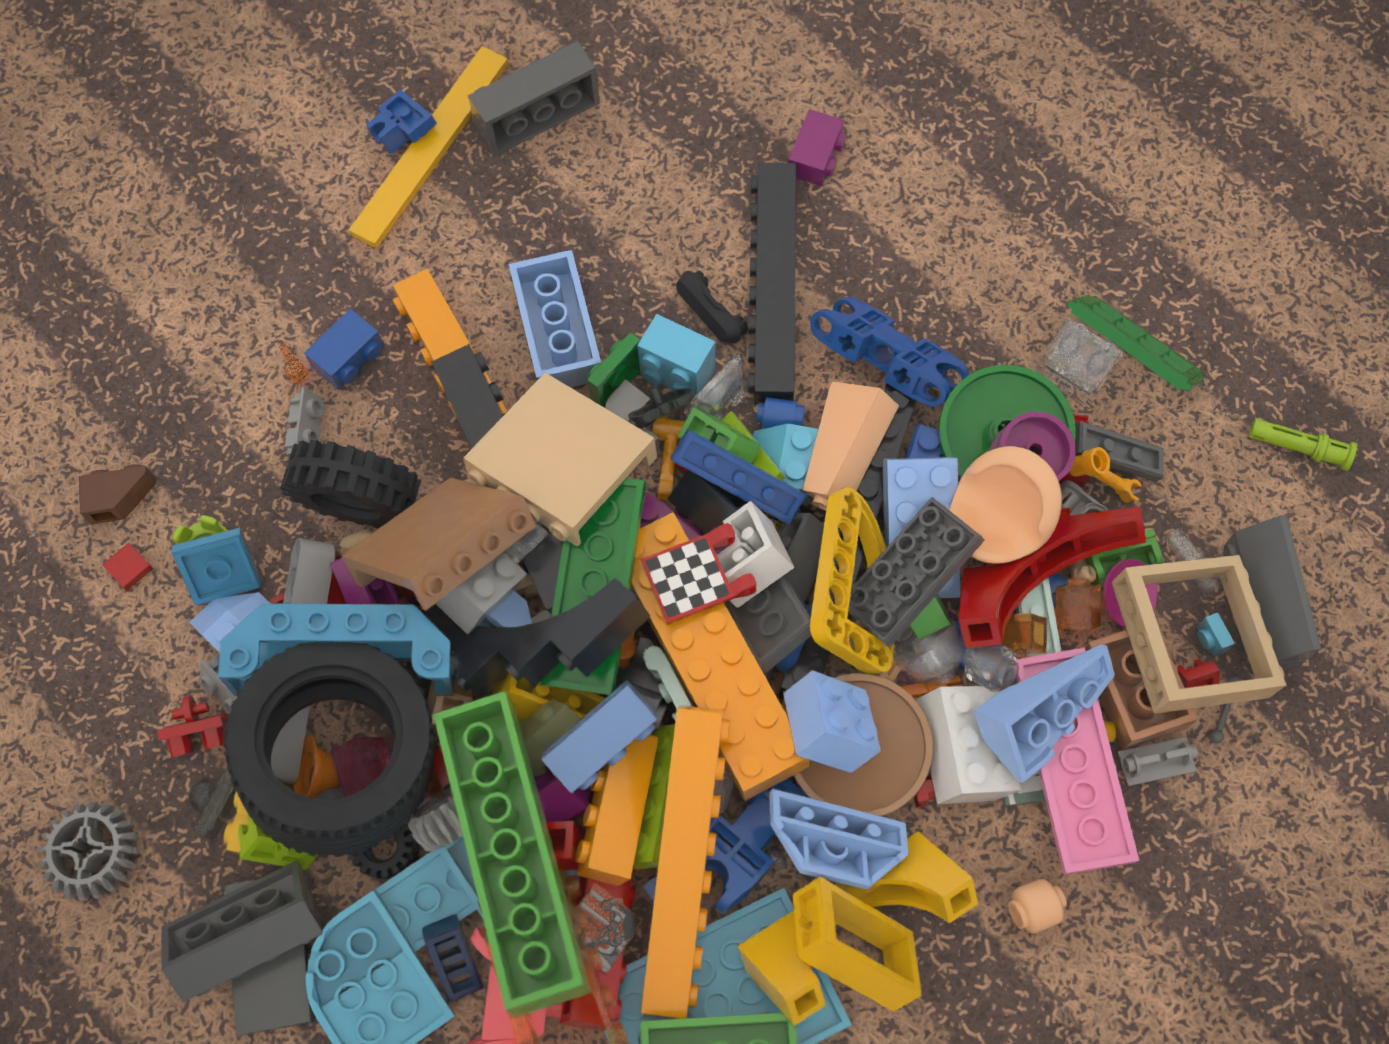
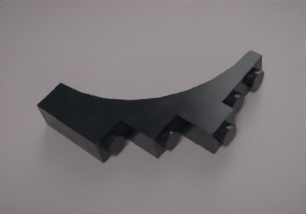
[422,578,651,697]

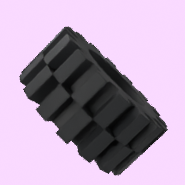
[352,822,420,880]

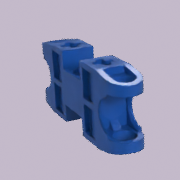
[810,297,970,407]
[705,778,808,914]

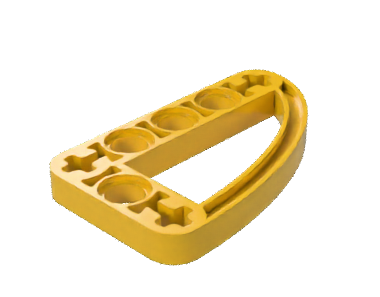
[810,487,894,675]

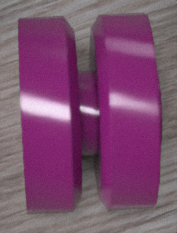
[989,411,1075,481]

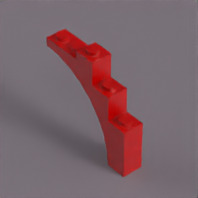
[959,506,1146,648]

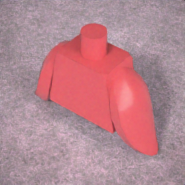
[467,926,562,1044]

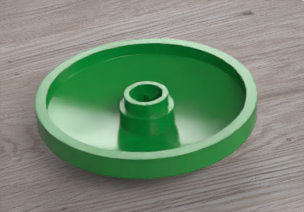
[938,365,1076,480]

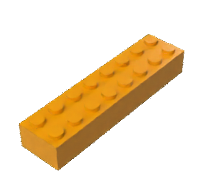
[631,512,810,801]

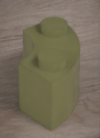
[519,699,581,777]

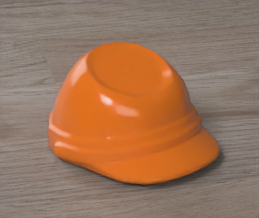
[292,734,340,798]

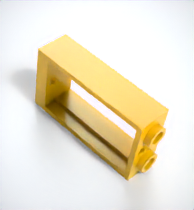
[793,877,922,1012]

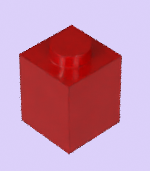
[546,821,584,870]

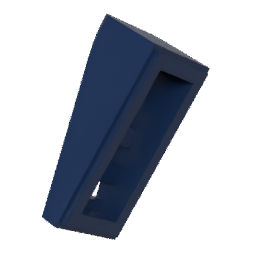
[422,914,484,1002]

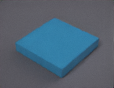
[171,528,262,605]

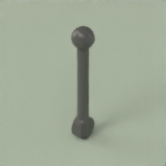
[1210,677,1242,743]

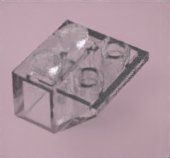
[1036,317,1124,410]

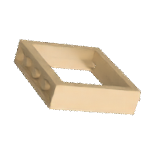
[1112,555,1286,714]

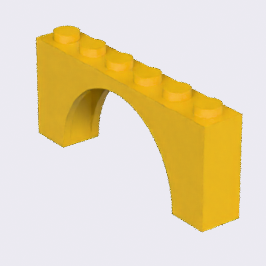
[737,831,978,1026]

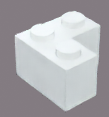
[717,501,794,608]

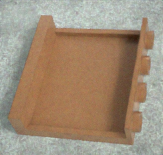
[341,477,536,610]

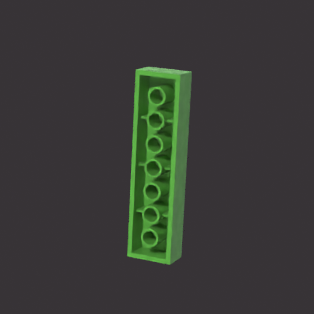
[433,691,591,1018]

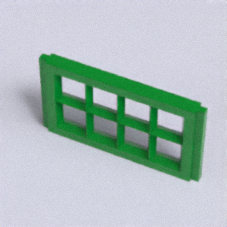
[1067,294,1205,392]

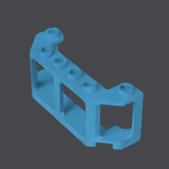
[218,604,454,696]

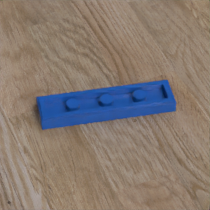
[670,428,807,525]

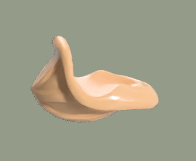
[949,446,1062,564]

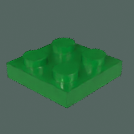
[587,332,640,408]

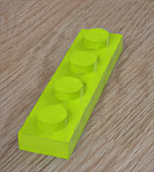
[633,724,675,870]

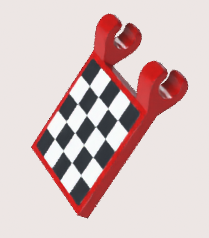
[641,523,757,625]

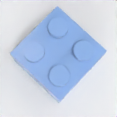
[783,670,881,773]

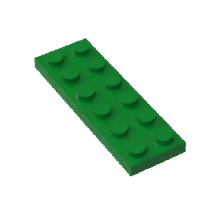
[540,478,647,695]

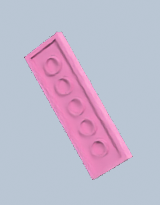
[1013,648,1139,875]

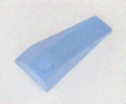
[974,644,1115,783]

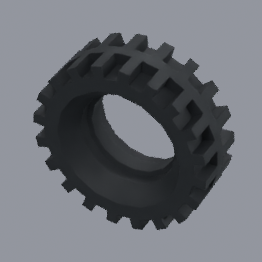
[280,440,421,529]

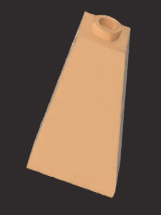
[803,382,899,511]

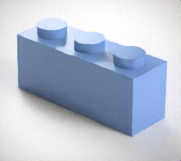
[541,680,657,793]

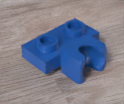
[366,89,437,154]

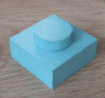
[1197,612,1235,657]

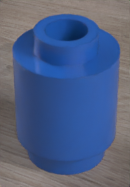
[756,397,805,429]

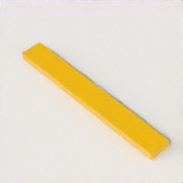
[349,46,509,249]

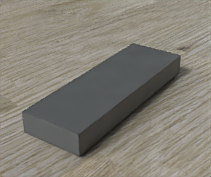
[1075,421,1164,482]

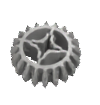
[408,786,463,851]
[37,801,140,901]

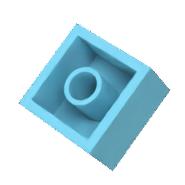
[637,314,715,401]

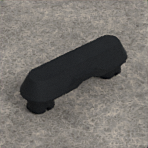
[676,270,748,343]

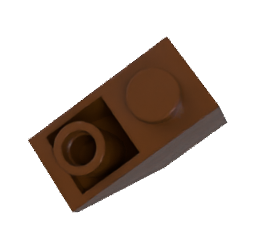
[78,464,156,525]

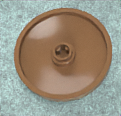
[793,673,933,817]

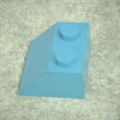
[753,424,819,505]

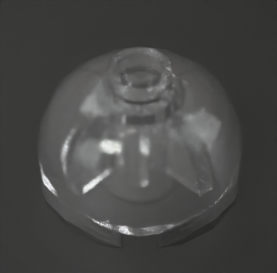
[893,620,965,686]

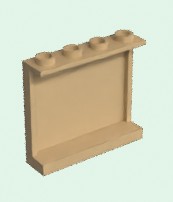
[463,373,657,547]

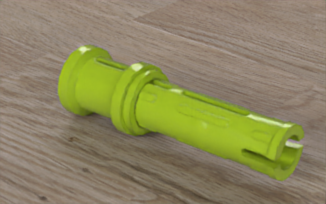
[1248,418,1357,471]

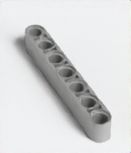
[271,538,335,785]

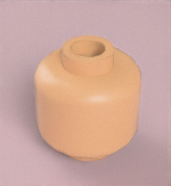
[1008,879,1067,934]

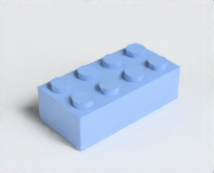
[509,250,601,388]
[883,457,960,598]

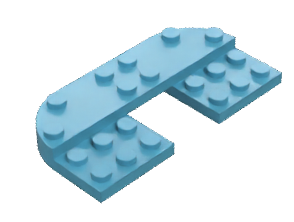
[306,836,579,1044]

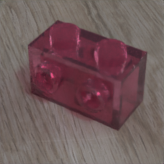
[330,736,390,797]

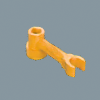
[652,415,685,501]
[1070,447,1142,503]

